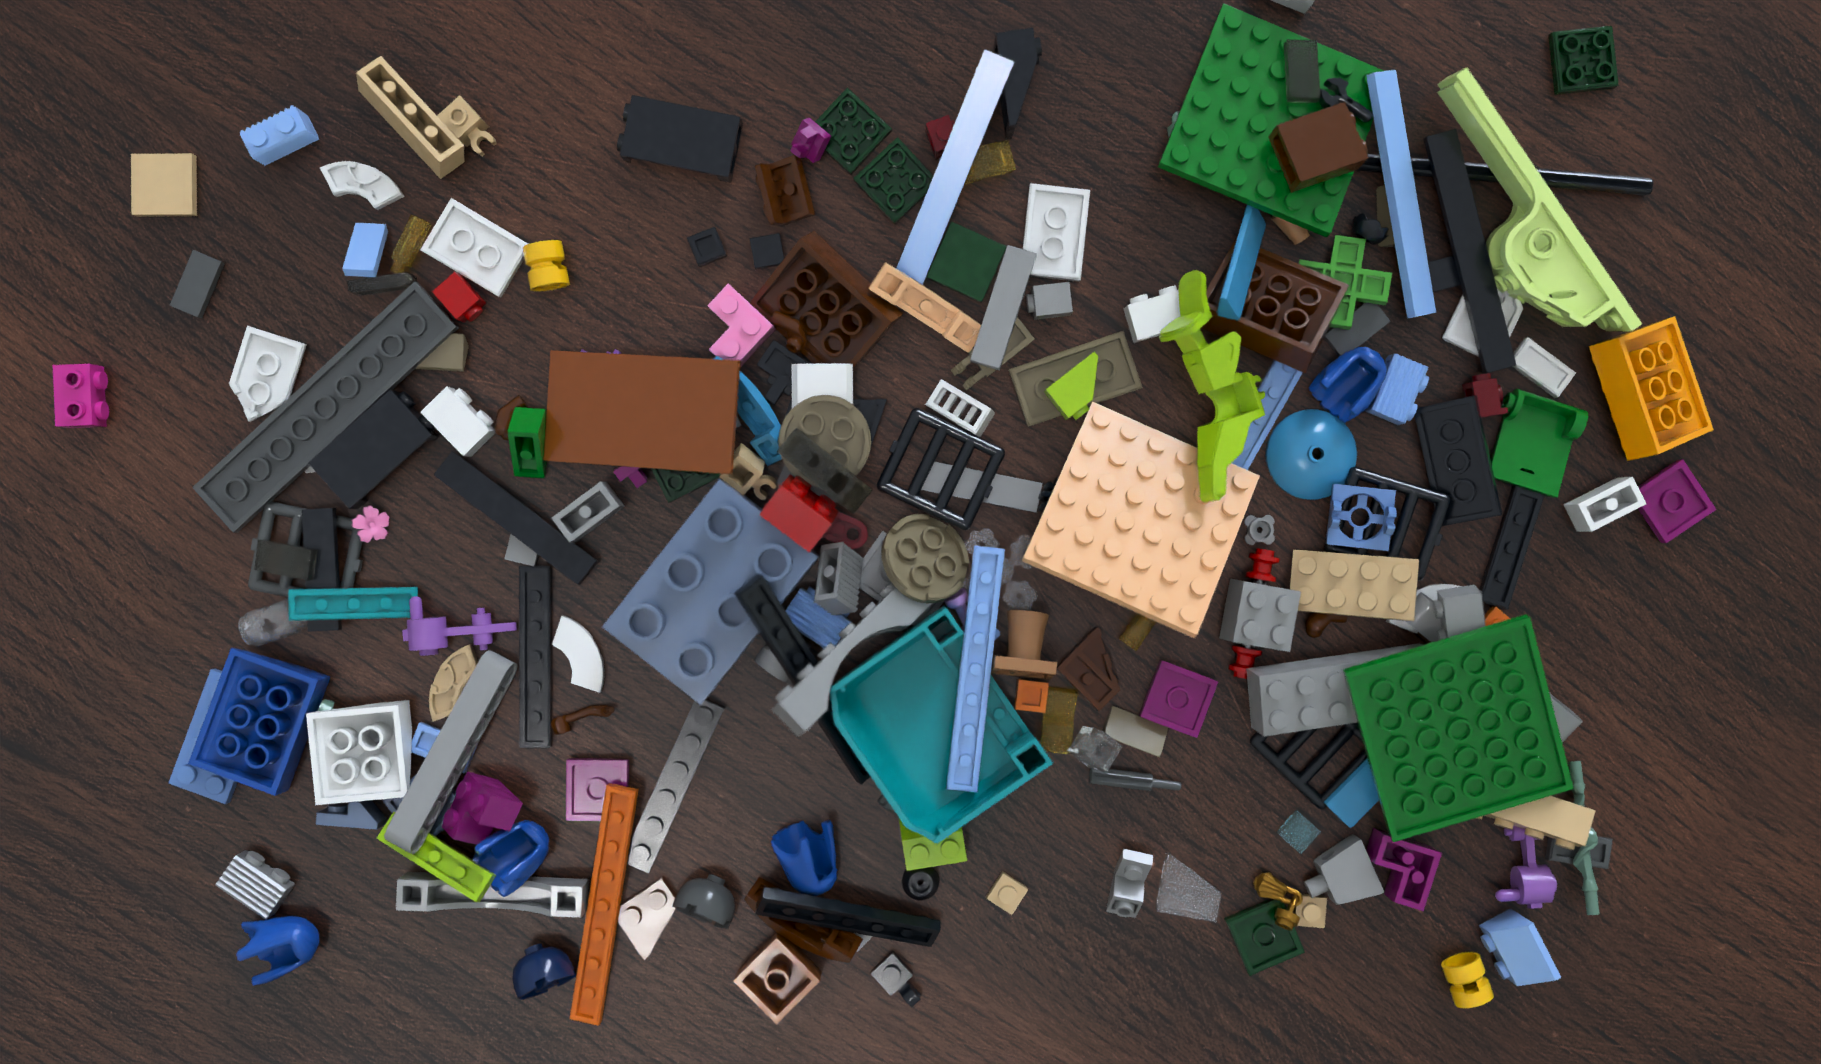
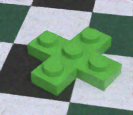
[1298,235,1392,330]

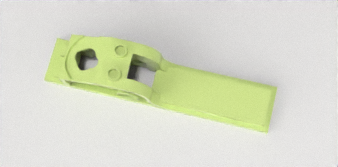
[1437,68,1642,331]

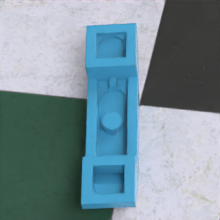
[712,356,782,466]

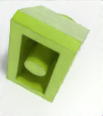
[1043,351,1098,420]

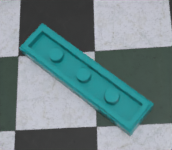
[288,587,418,621]

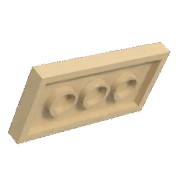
[1290,550,1419,621]

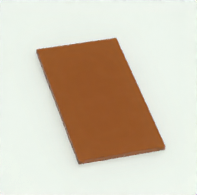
[543,350,741,474]

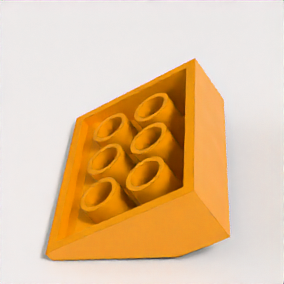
[1589,316,1714,461]

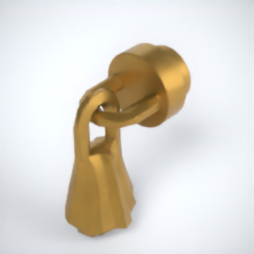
[1253,872,1303,931]

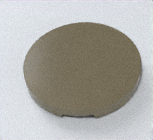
[779,395,871,488]
[881,514,969,604]

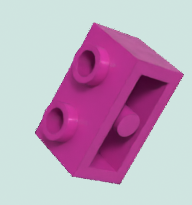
[53,364,109,428]

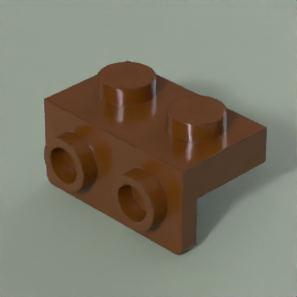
[755,155,815,226]

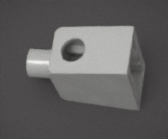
[1304,834,1385,905]

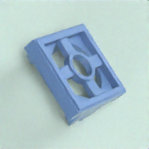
[1325,484,1397,551]

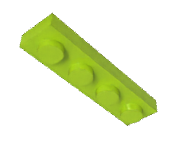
[377,812,496,902]

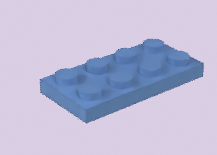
[169,668,238,804]

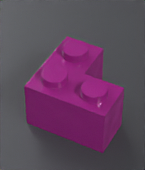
[442,771,523,845]
[1366,828,1442,911]

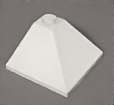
[306,700,412,805]

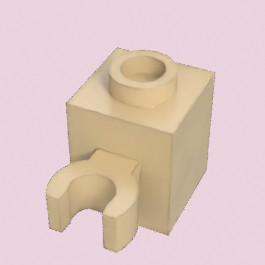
[437,95,497,156]
[719,443,777,500]

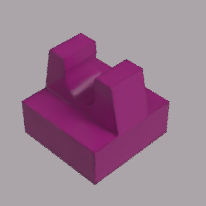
[790,118,831,163]
[613,466,648,488]

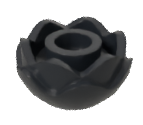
[1352,213,1389,245]
[901,867,940,901]

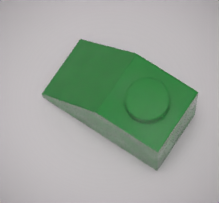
[507,407,547,478]

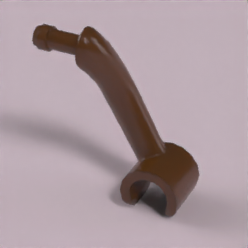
[551,705,615,735]

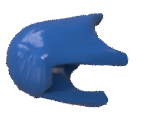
[1308,347,1386,423]
[472,820,549,897]
[771,820,838,897]
[237,916,319,986]

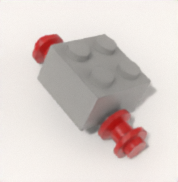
[1219,548,1301,679]

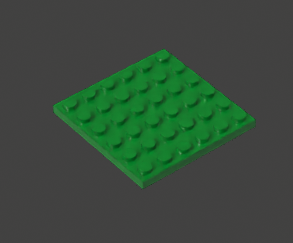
[1158,3,1384,238]
[1343,614,1574,842]

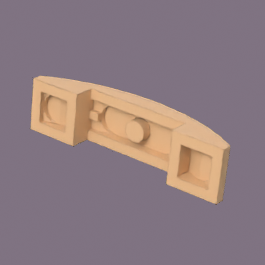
[868,262,981,353]

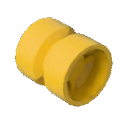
[522,240,570,291]
[1441,952,1494,1008]

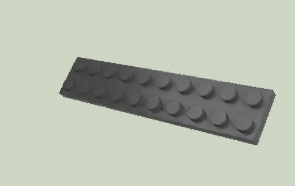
[192,281,459,533]

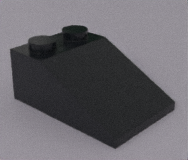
[992,28,1042,140]

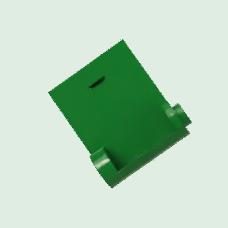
[1491,388,1588,498]

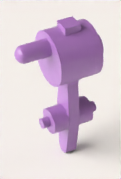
[402,596,517,656]
[1495,826,1557,909]

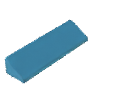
[1217,205,1266,320]
[1324,758,1379,828]

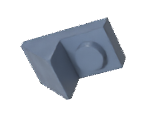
[316,800,387,830]

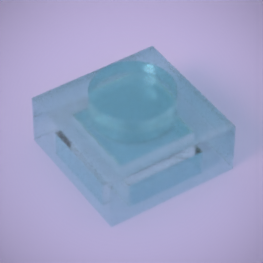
[1276,810,1321,854]

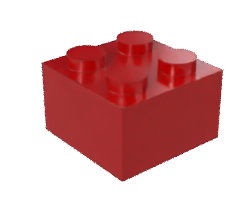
[759,474,839,553]

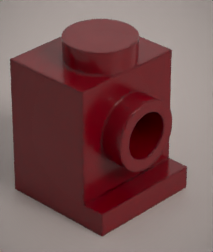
[925,115,955,160]
[1462,373,1508,418]

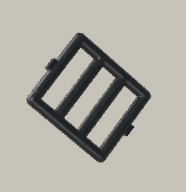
[877,408,1005,531]
[1324,466,1450,581]
[1250,722,1367,809]

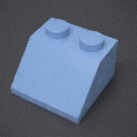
[1479,908,1561,986]

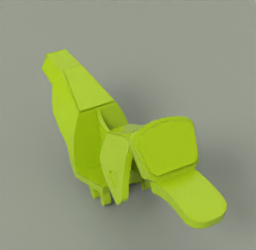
[1159,270,1265,503]

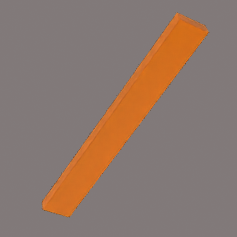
[570,783,639,1026]

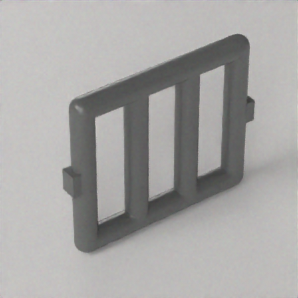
[248,501,363,597]

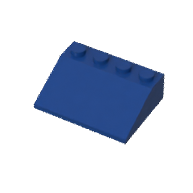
[188,647,330,796]

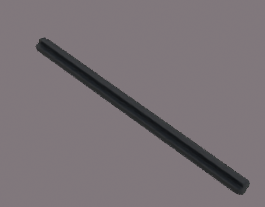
[1356,154,1654,195]

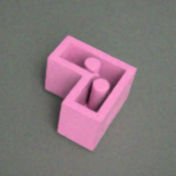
[707,284,776,366]

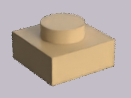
[986,871,1028,915]
[1293,894,1327,928]

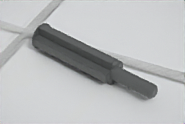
[1089,766,1182,791]

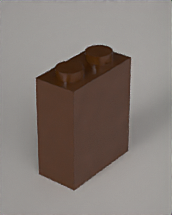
[1268,102,1368,193]

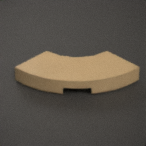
[429,644,478,722]

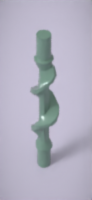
[1568,761,1600,915]

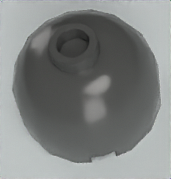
[672,874,735,930]

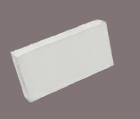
[1512,337,1576,398]

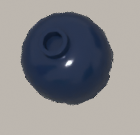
[512,943,576,1000]

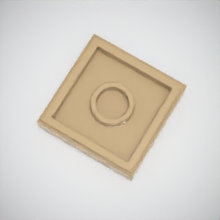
[131,153,197,217]

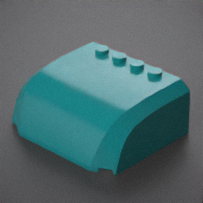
[830,605,1053,844]

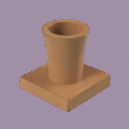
[991,610,1057,680]

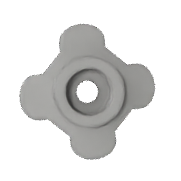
[1244,515,1275,545]

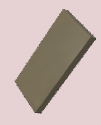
[1008,331,1143,427]

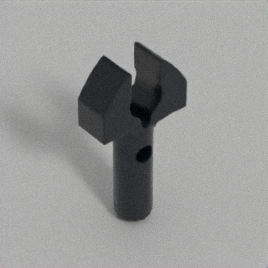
[1317,78,1373,123]

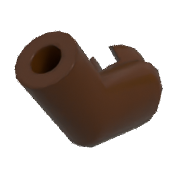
[770,310,807,353]
[494,395,528,440]
[1305,613,1347,638]

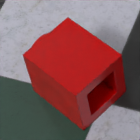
[432,272,486,323]

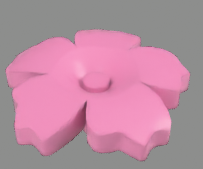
[351,505,390,543]

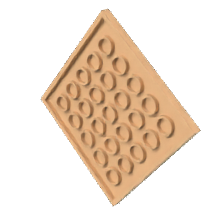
[1022,401,1260,638]

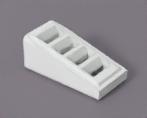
[925,379,995,437]

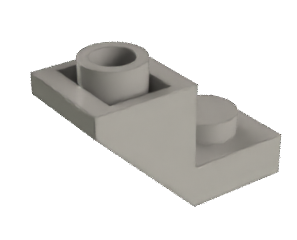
[1106,849,1153,918]

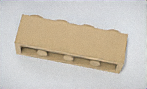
[356,56,464,179]
[1476,796,1596,850]

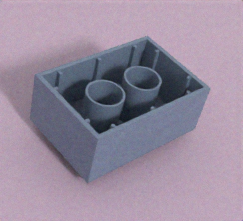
[602,479,820,705]

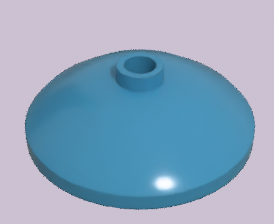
[1266,409,1357,500]

